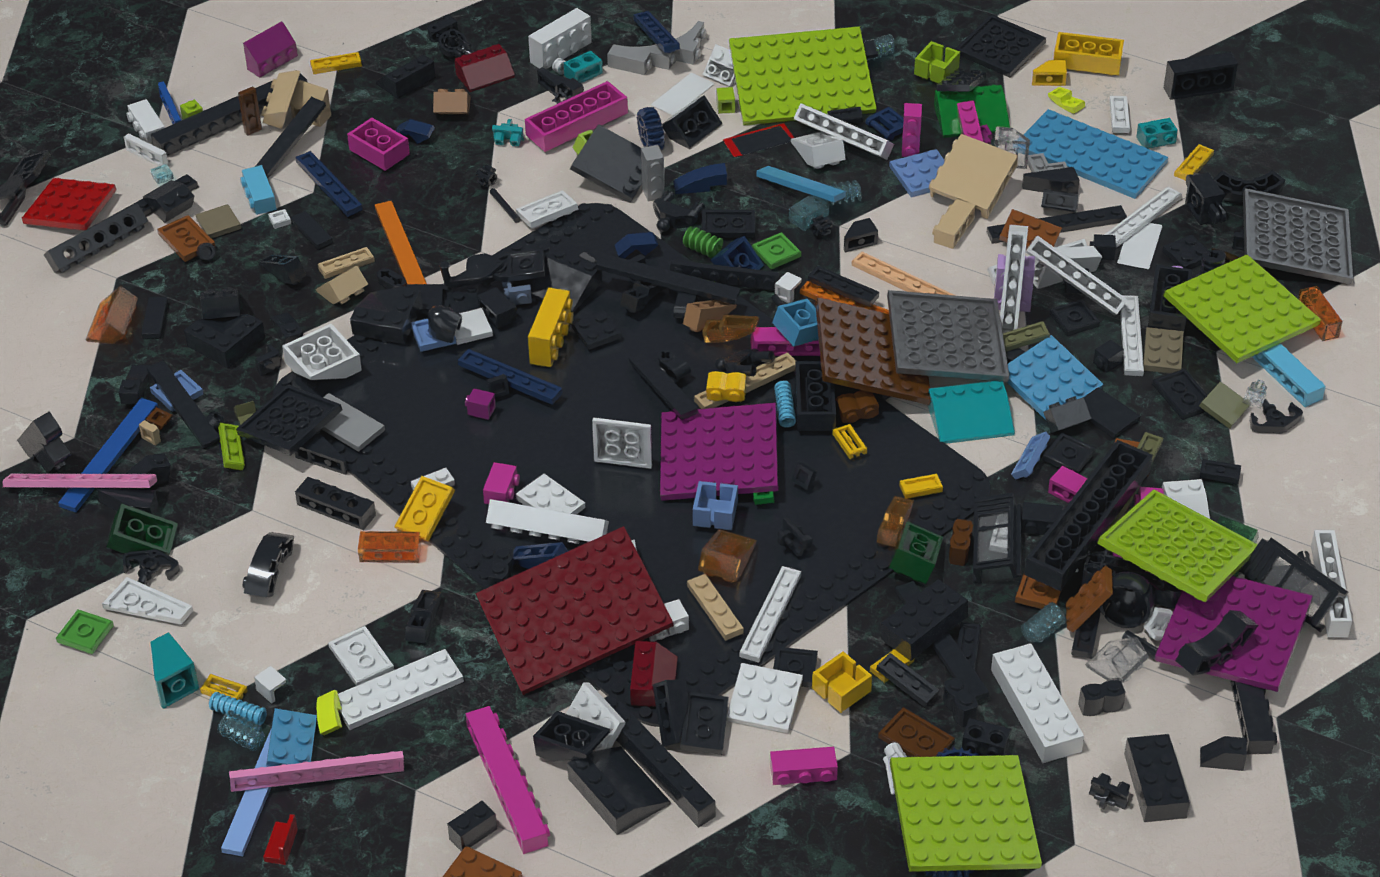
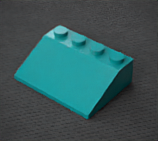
[927,381,1015,444]

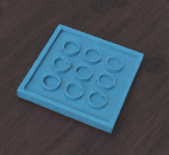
[1007,335,1104,420]

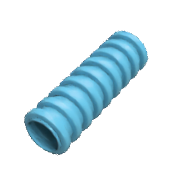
[774,381,796,427]
[209,692,267,726]

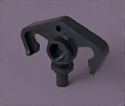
[1249,399,1303,433]
[122,549,180,585]

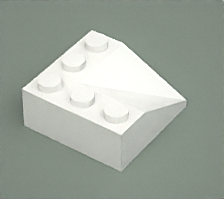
[282,324,362,380]

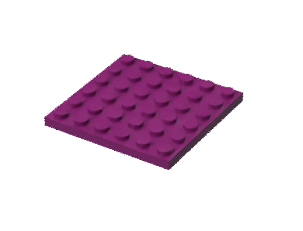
[660,403,778,501]
[1155,576,1313,692]

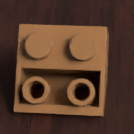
[433,89,471,114]

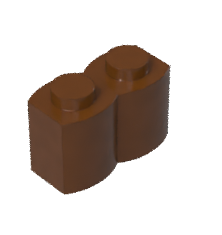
[835,390,879,423]
[949,519,973,566]

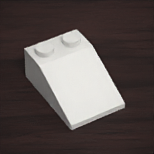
[791,132,846,169]
[1162,479,1210,519]

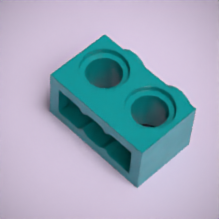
[564,51,603,83]
[1136,118,1178,149]

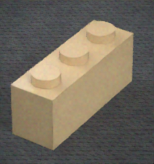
[932,199,976,249]

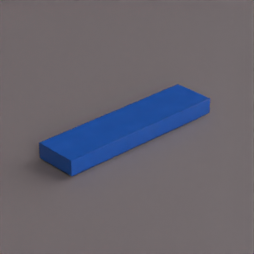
[158,81,181,124]

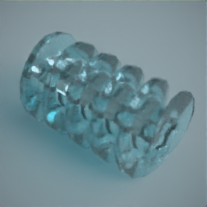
[864,34,895,62]
[824,180,862,205]
[1021,602,1066,643]
[217,710,265,751]

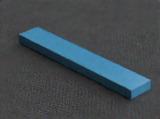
[757,166,846,202]

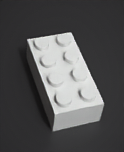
[528,8,592,69]

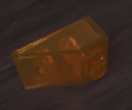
[698,529,757,582]

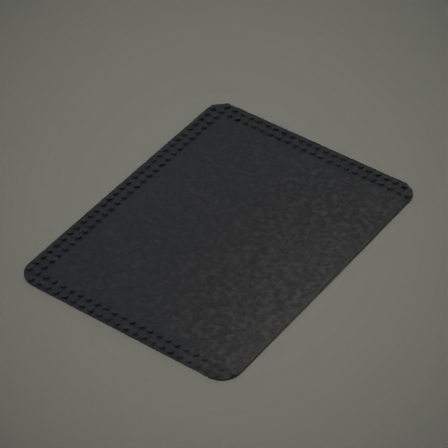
[273,203,991,727]

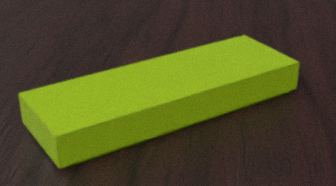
[218,423,245,470]

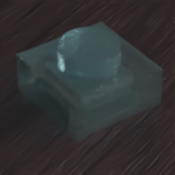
[150,164,174,184]

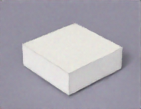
[268,209,291,229]

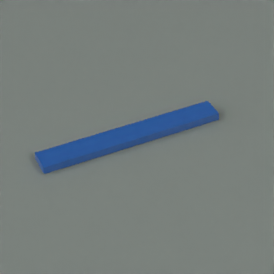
[58,398,158,512]

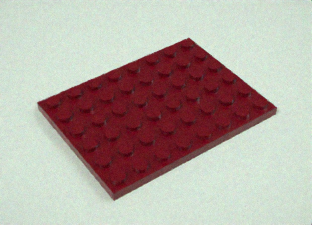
[475,526,674,695]

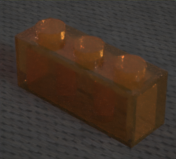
[1298,286,1343,341]
[358,531,421,563]

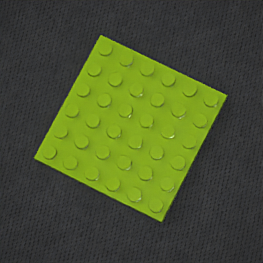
[1164,255,1321,363]
[1098,489,1258,602]
[890,755,1042,872]

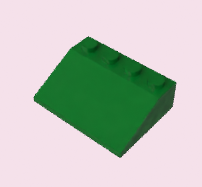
[934,85,1010,138]

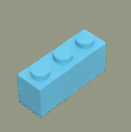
[240,165,276,215]

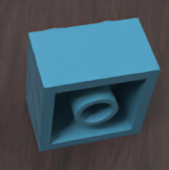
[772,299,819,347]

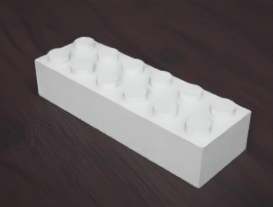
[991,644,1084,763]

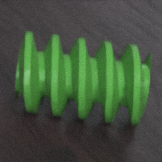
[683,226,723,258]

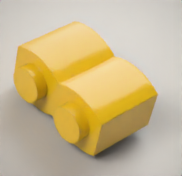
[706,371,746,402]

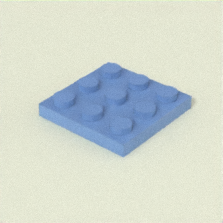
[889,149,944,197]

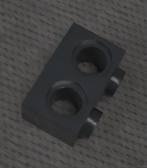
[962,718,1011,756]

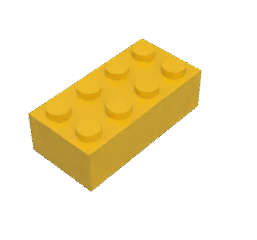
[1053,32,1124,75]
[528,287,573,367]

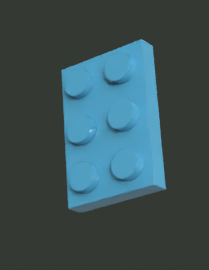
[266,708,317,766]

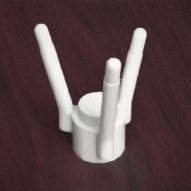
[883,743,907,795]

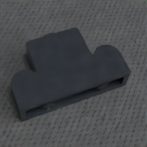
[17,411,71,473]

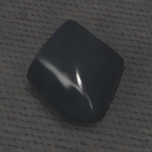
[428,305,462,343]

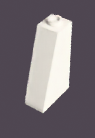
[1033,246,1102,289]

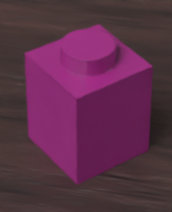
[465,388,496,420]

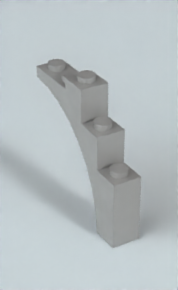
[607,21,706,75]

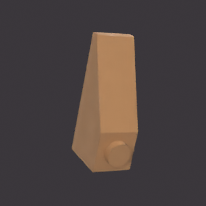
[683,300,736,332]

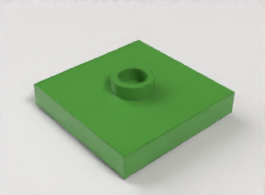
[752,232,801,269]
[56,609,114,654]

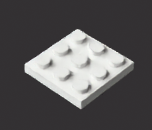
[726,663,803,734]

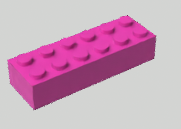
[525,81,628,152]

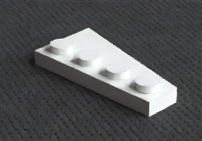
[102,577,193,625]

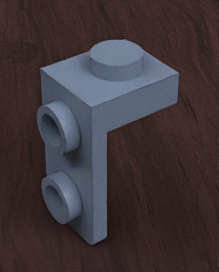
[502,282,532,305]

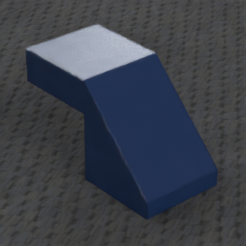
[396,119,435,144]
[615,232,658,259]

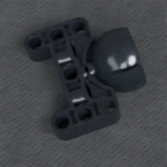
[1081,542,1182,628]

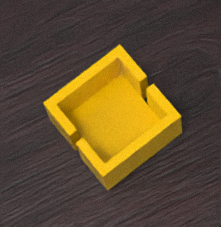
[812,651,872,713]

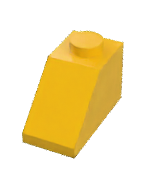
[1032,60,1067,86]

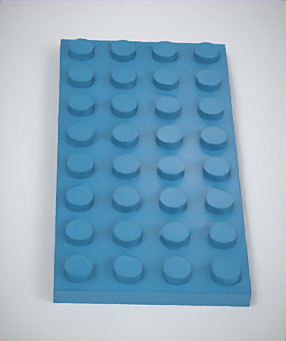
[1014,109,1168,199]

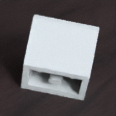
[703,44,736,87]

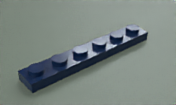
[633,11,680,53]
[296,151,363,217]
[458,349,563,405]

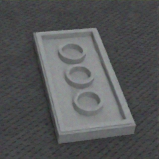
[321,393,385,452]

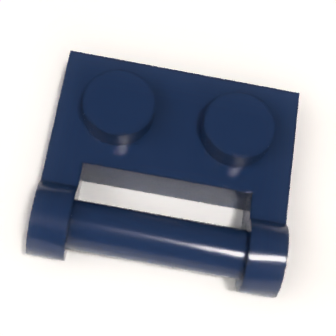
[865,107,904,141]

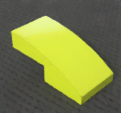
[1048,87,1085,114]
[316,690,342,735]

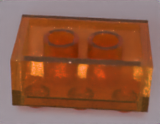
[85,286,138,344]

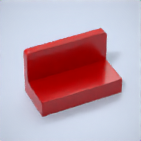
[263,814,298,865]

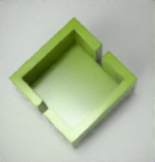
[914,41,960,83]

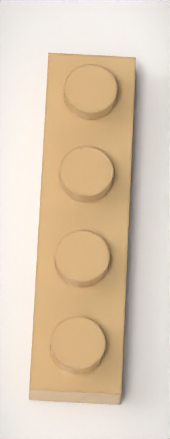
[687,574,743,641]

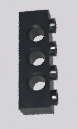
[295,477,376,531]

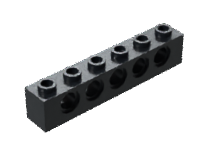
[44,203,148,273]

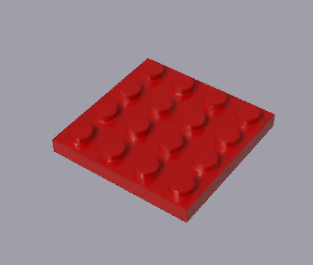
[22,178,117,230]

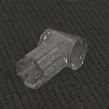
[1243,380,1267,409]

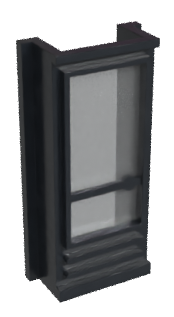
[973,493,1022,584]
[1239,537,1349,632]

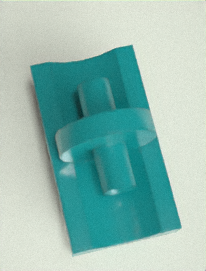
[492,119,525,147]

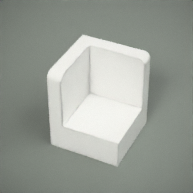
[775,272,802,303]
[254,666,286,703]

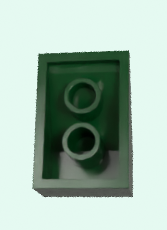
[106,504,178,556]
[889,521,943,584]

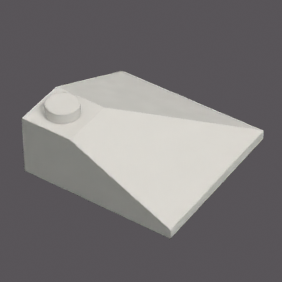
[592,418,652,468]

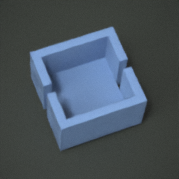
[693,481,738,530]

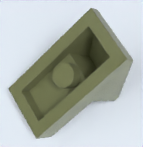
[233,401,256,425]

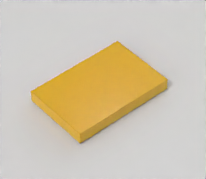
[394,476,455,542]

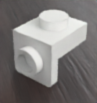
[1143,607,1173,641]

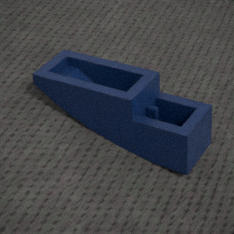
[673,163,727,194]

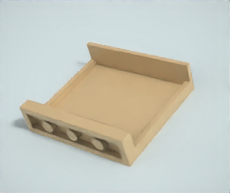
[929,134,1018,219]

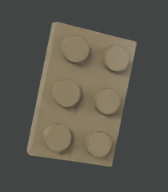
[1143,327,1184,373]

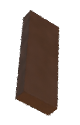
[238,86,262,136]

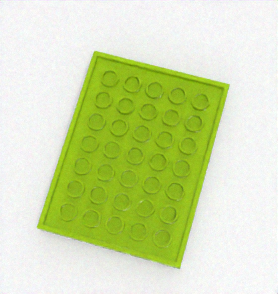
[729,27,876,125]

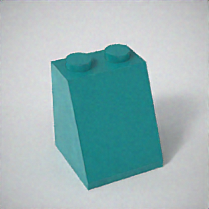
[150,632,199,709]

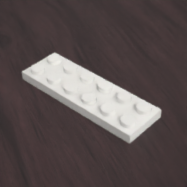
[338,649,464,730]

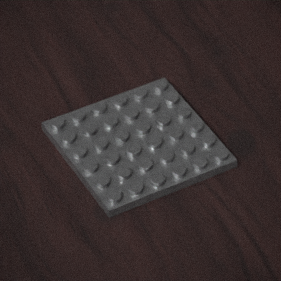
[1243,188,1353,284]
[887,290,1009,382]

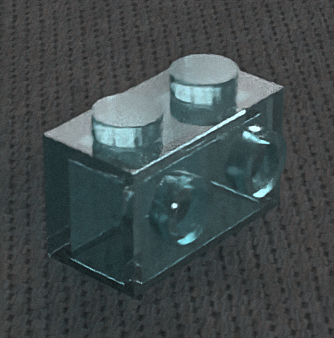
[789,195,829,231]

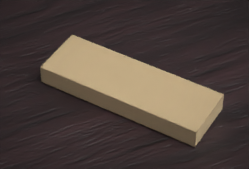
[318,247,375,279]

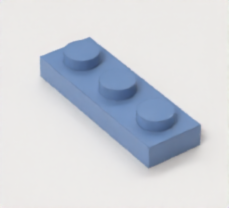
[1011,432,1050,479]

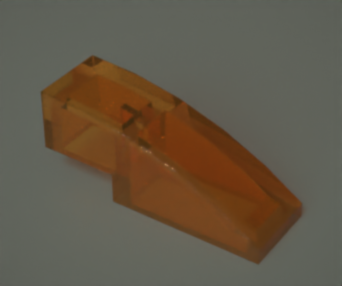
[702,315,759,343]
[877,496,914,547]

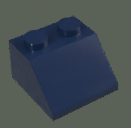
[711,236,764,270]

